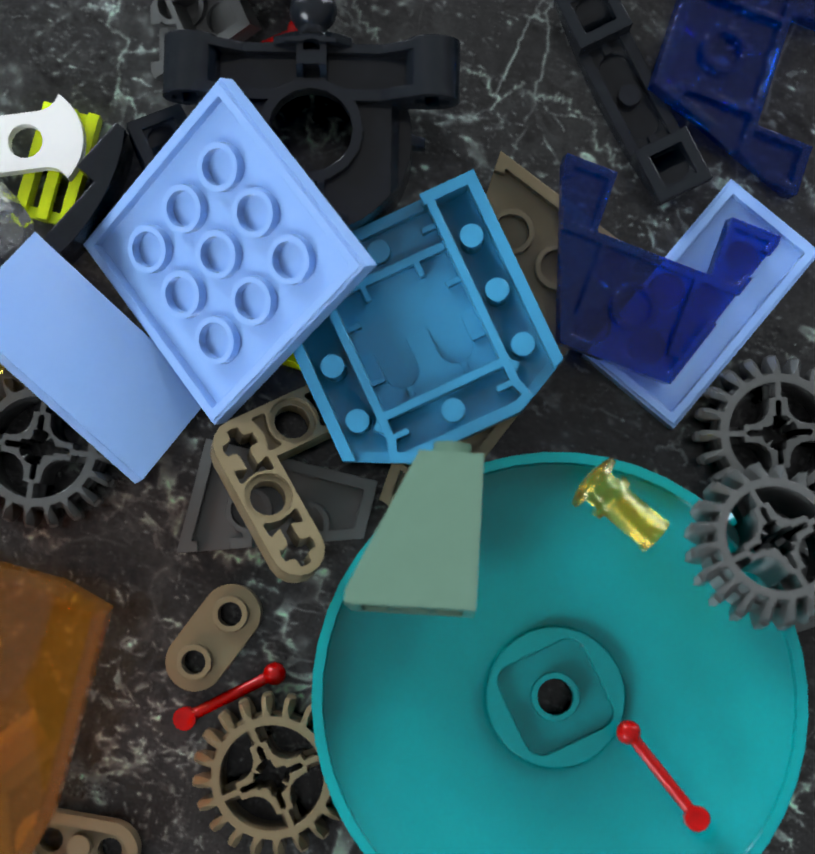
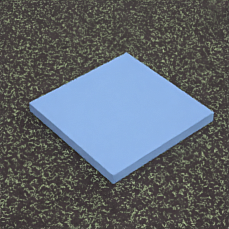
[83,78,377,425]

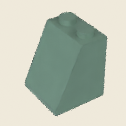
[344,441,484,618]

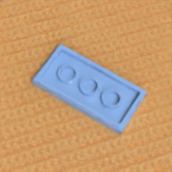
[581,179,815,430]
[0,232,201,484]

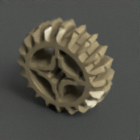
[192,691,342,854]

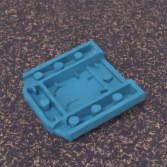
[293,169,564,464]

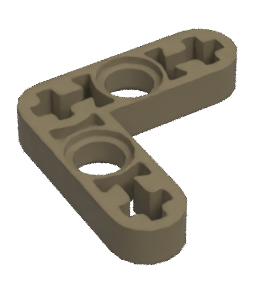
[210,385,332,583]

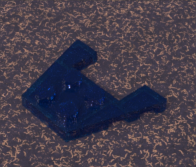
[648,0,815,199]
[555,153,781,384]

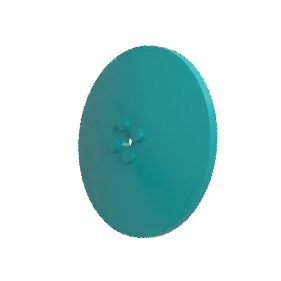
[311,452,808,854]

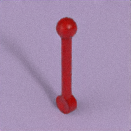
[173,662,286,731]
[616,720,710,832]

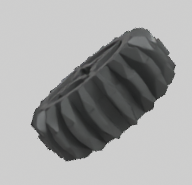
[692,355,815,514]
[0,377,118,529]
[683,462,815,631]

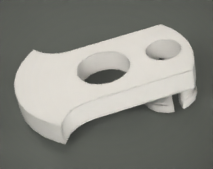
[0,94,86,182]

